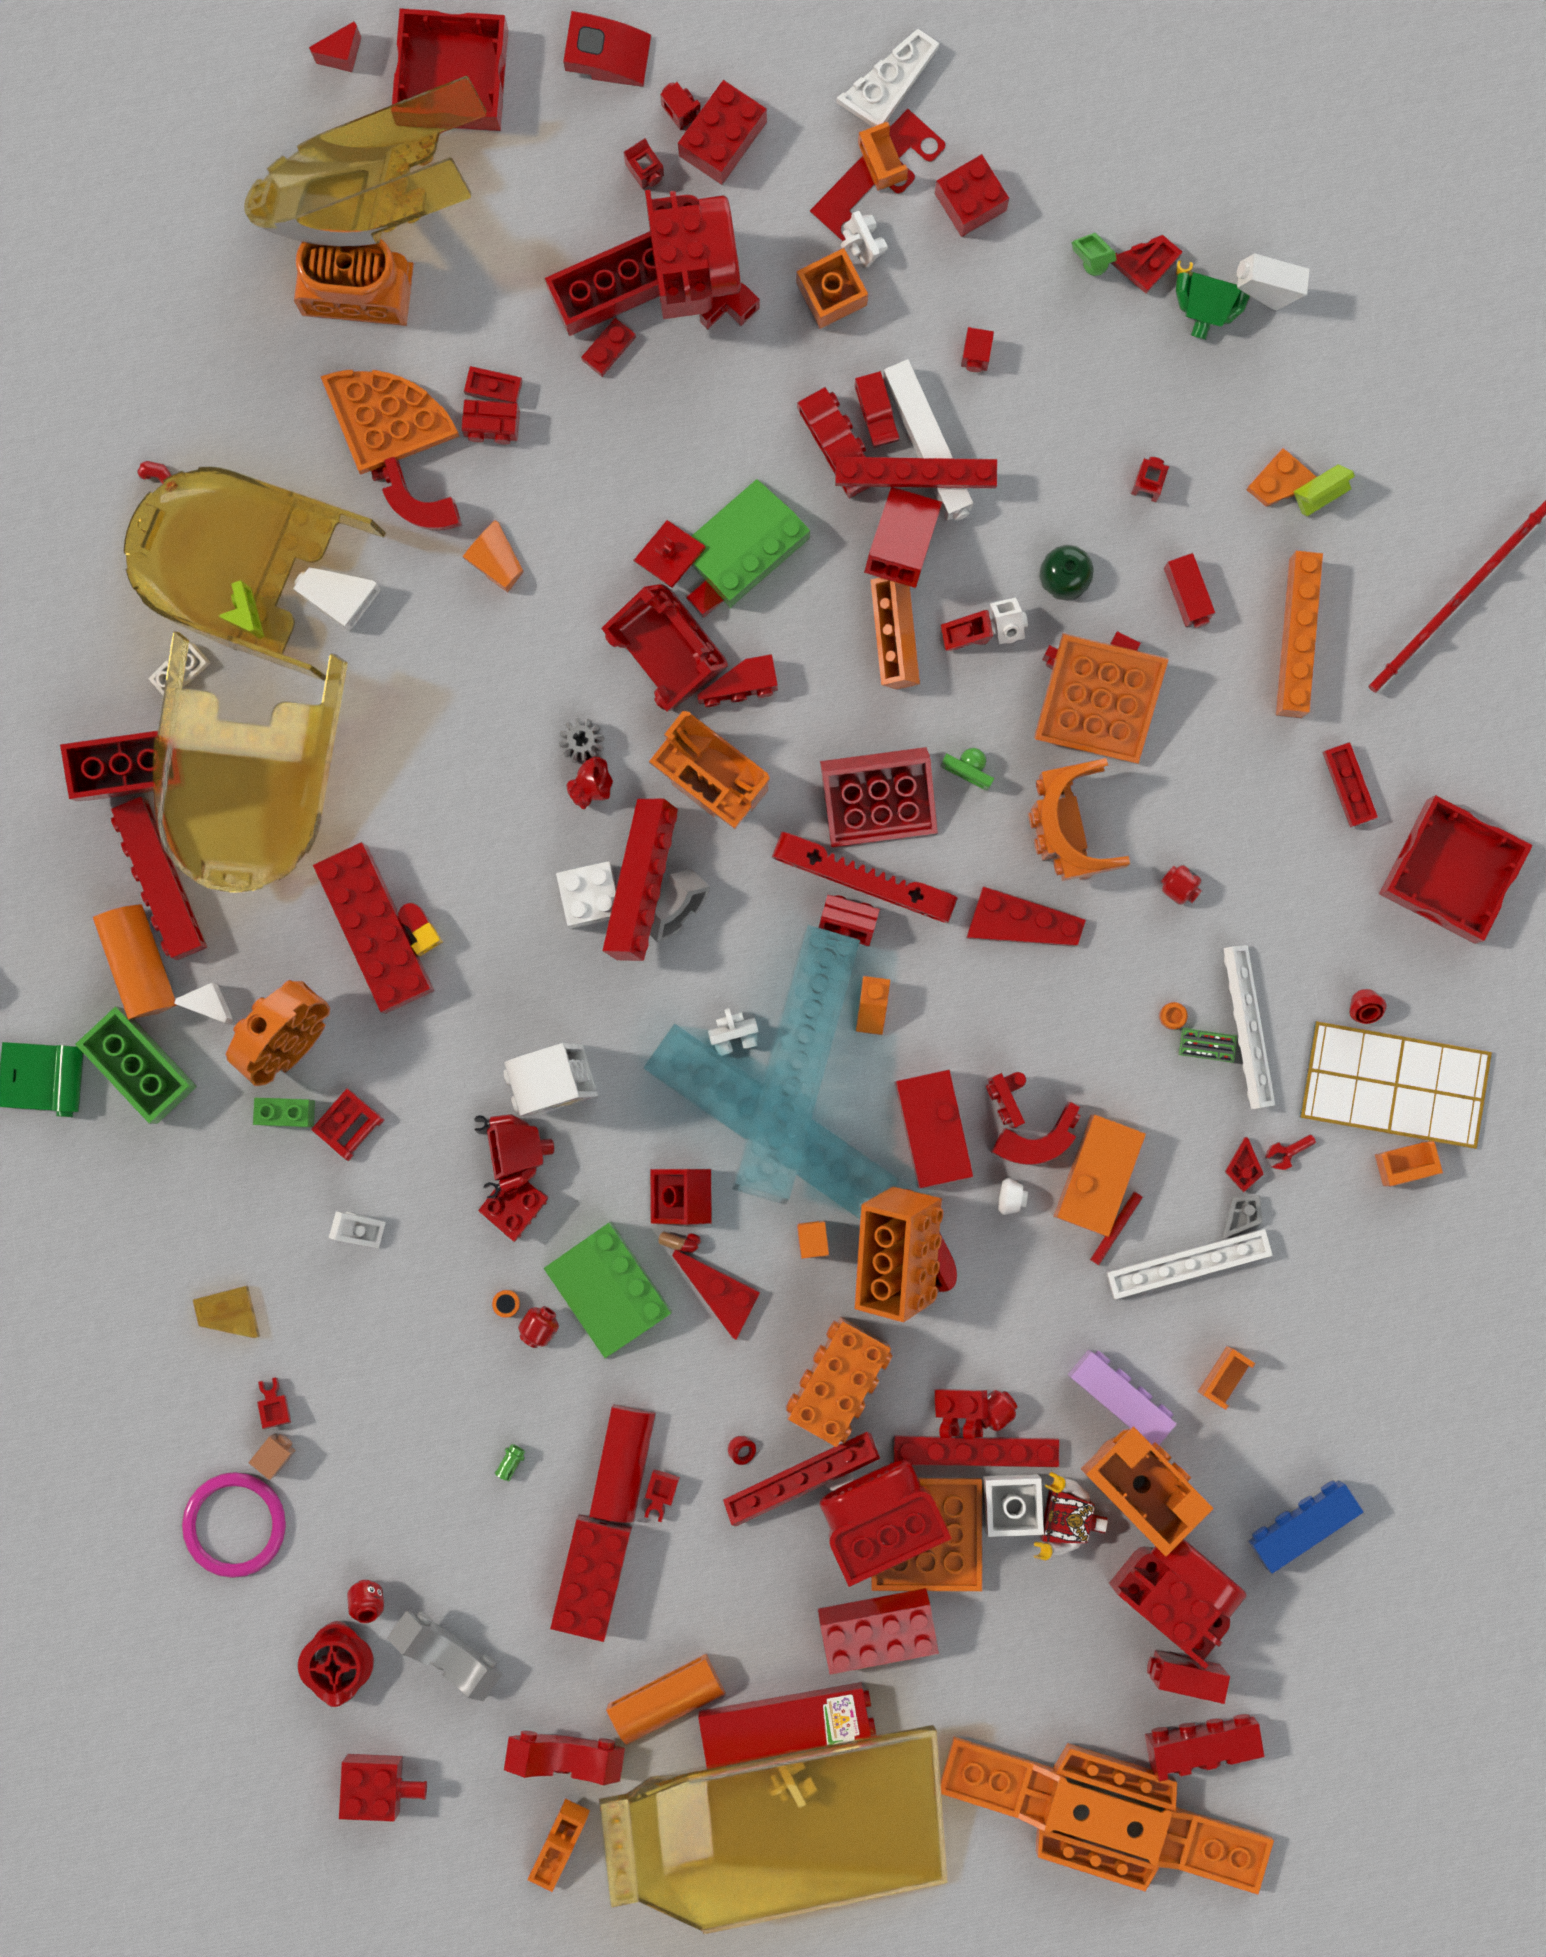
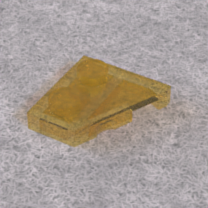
[193,1285,260,1338]

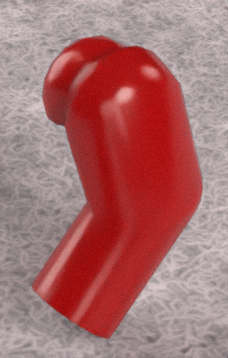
[137,461,177,491]

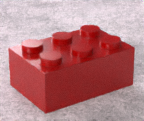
[678,80,767,185]

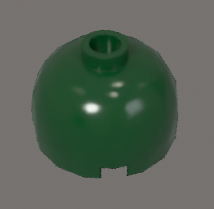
[1039,545,1094,601]

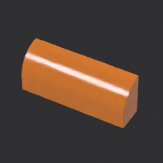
[93,904,177,1019]
[606,1653,726,1745]

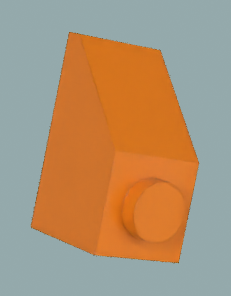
[856,976,890,1035]

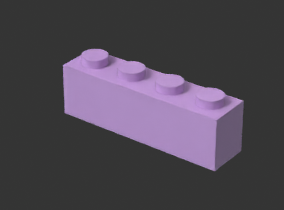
[1068,1350,1176,1445]

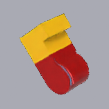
[398,903,443,957]

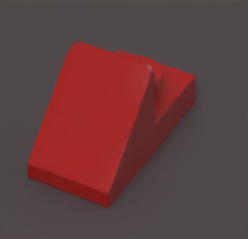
[941,610,993,651]

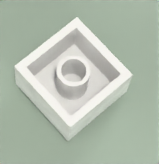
[556,861,616,929]
[983,1474,1044,1537]

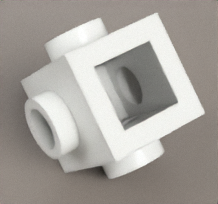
[990,598,1028,644]

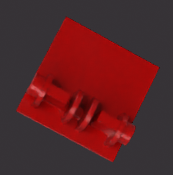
[478,1182,548,1242]

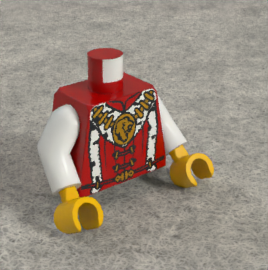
[1034,1472,1108,1561]

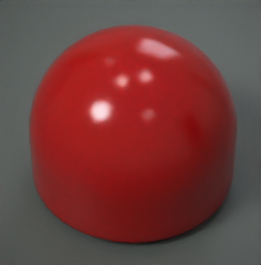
[728,1436,756,1465]

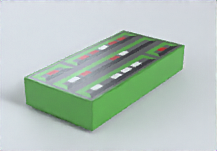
[1178,1028,1237,1063]

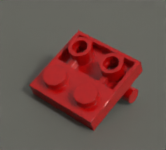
[985,1072,1026,1128]

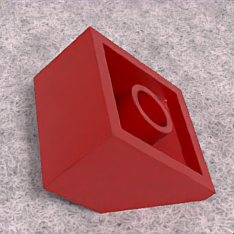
[650,1169,712,1225]

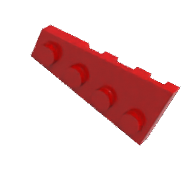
[966,886,1086,946]

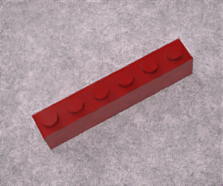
[111,797,208,960]
[602,798,678,961]

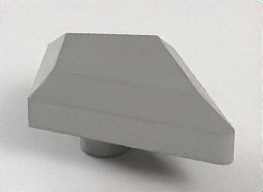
[1222,1195,1262,1238]

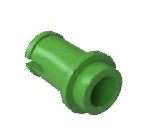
[494,1444,525,1482]

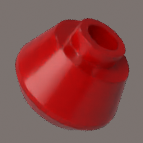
[1349,989,1387,1024]

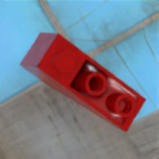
[697,654,778,707]

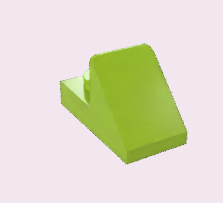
[219,580,264,639]

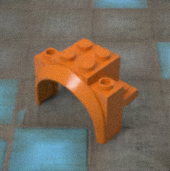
[649,711,770,829]
[1028,758,1130,881]

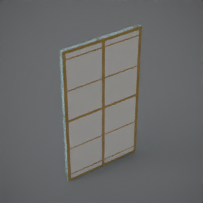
[1299,1021,1492,1149]

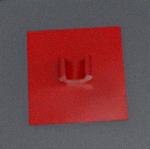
[633,520,706,588]

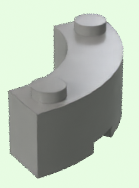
[387,1611,503,1702]

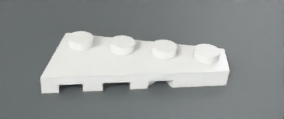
[836,29,939,127]

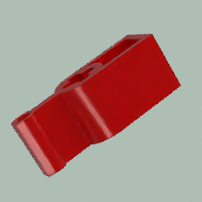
[854,371,899,448]

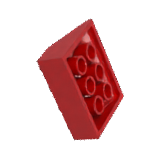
[820,747,938,847]

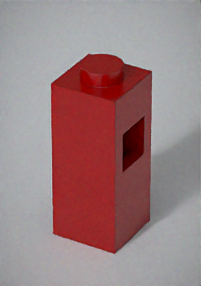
[1164,553,1216,628]

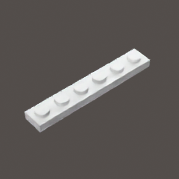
[1224,945,1275,1109]
[1106,1229,1273,1299]

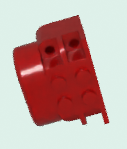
[645,190,741,319]
[819,1460,952,1587]
[1109,1539,1247,1670]

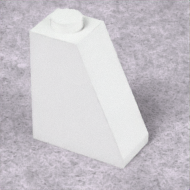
[1237,253,1309,311]
[293,567,381,632]

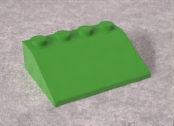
[692,479,810,608]
[543,1222,672,1358]

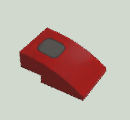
[563,11,651,87]

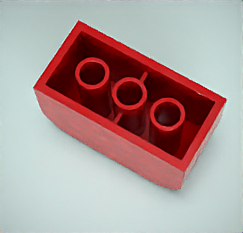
[60,729,185,801]

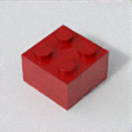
[934,154,1010,237]

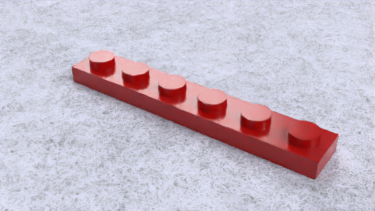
[835,457,997,489]
[723,1432,880,1527]
[894,1435,1059,1467]

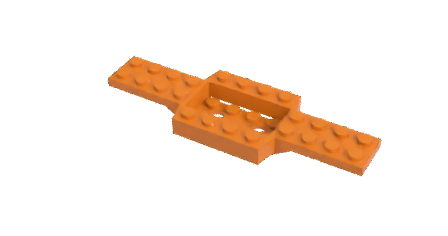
[938,1736,1274,1895]

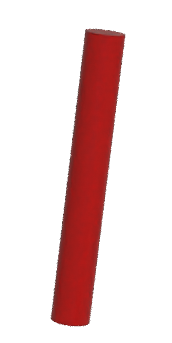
[1090,1191,1143,1266]

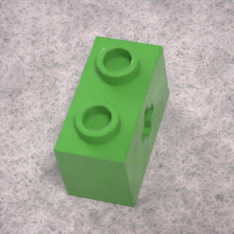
[253,1098,315,1127]

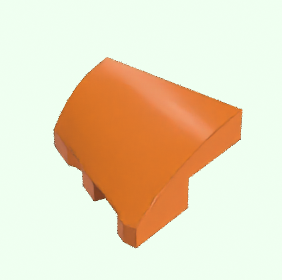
[463,520,524,593]

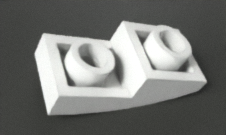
[148,643,211,699]

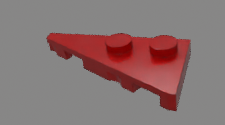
[672,1250,760,1340]

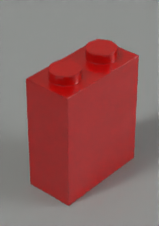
[1147,1650,1230,1704]

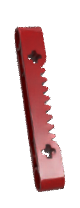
[772,832,958,923]

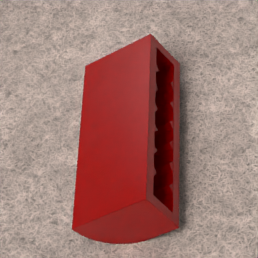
[589,1404,656,1523]

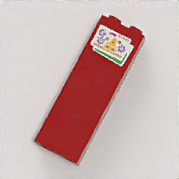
[698,1682,876,1773]

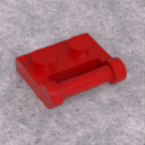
[311,1088,385,1161]

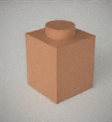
[248,1434,296,1480]

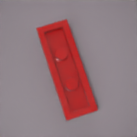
[1322,742,1378,828]

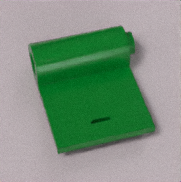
[0,1042,84,1117]

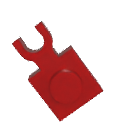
[257,1377,291,1430]
[644,1469,680,1522]

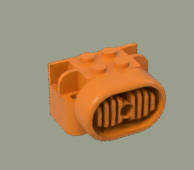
[294,229,414,326]
[1081,1426,1214,1556]

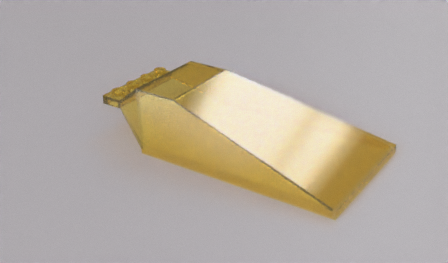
[599,1725,948,1935]

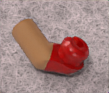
[658,1231,701,1253]

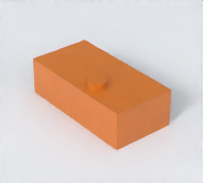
[1053,1114,1146,1237]

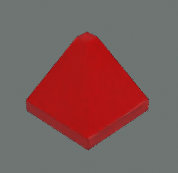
[686,581,723,618]

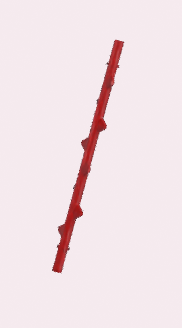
[1368,500,1546,693]

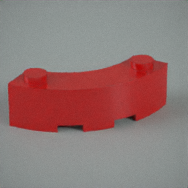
[504,1730,625,1786]

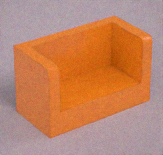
[858,122,908,191]
[1375,1141,1443,1186]
[797,1220,829,1259]
[1197,1346,1256,1410]

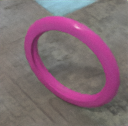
[182,1472,286,1578]

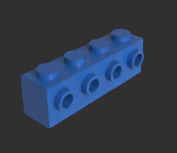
[1248,1480,1364,1574]

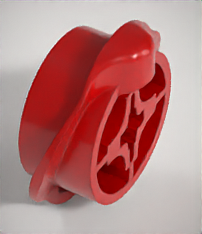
[298,1621,374,1707]

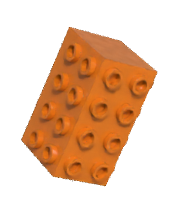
[855,1187,944,1323]
[786,1317,893,1447]

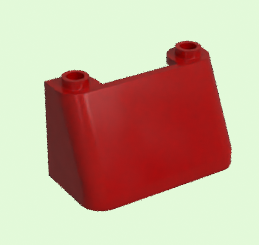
[601,584,728,712]

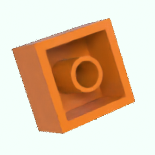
[796,248,868,329]

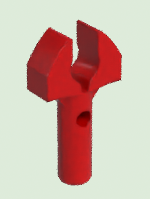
[1265,1134,1316,1170]

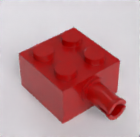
[339,1754,427,1822]

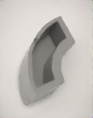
[650,869,710,942]

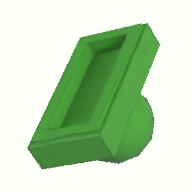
[1071,233,1117,276]
[940,748,994,791]

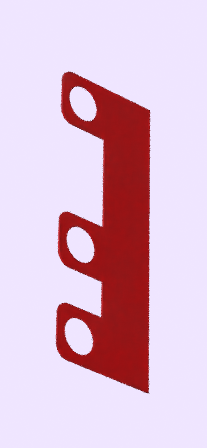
[810,109,945,241]

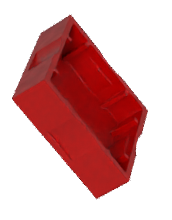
[391,8,509,131]
[1379,795,1533,944]

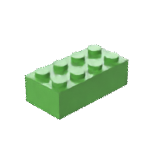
[75,1006,197,1124]

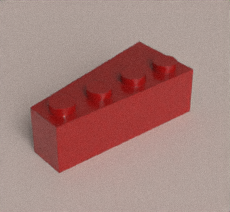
[1145,1714,1265,1782]

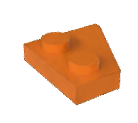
[1246,448,1317,507]

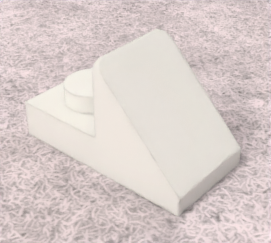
[329,1211,386,1248]

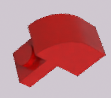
[699,283,760,330]

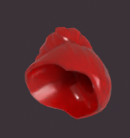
[566,757,613,810]

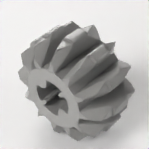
[559,718,605,763]

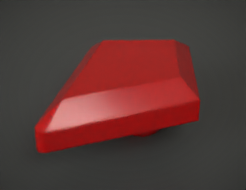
[1225,1137,1264,1192]

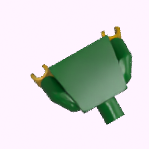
[1175,261,1250,340]

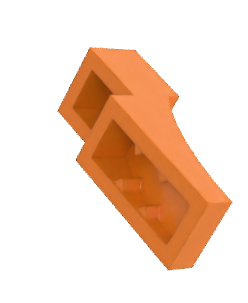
[527,1798,590,1892]

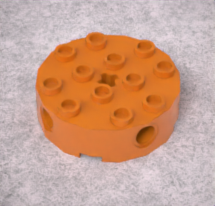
[225,980,331,1086]

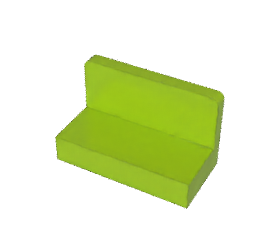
[1293,464,1355,516]

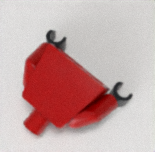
[474,1114,554,1199]

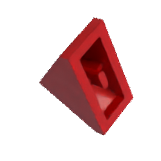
[309,21,361,72]

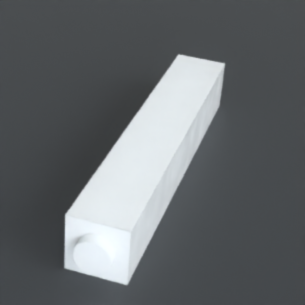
[883,359,973,521]

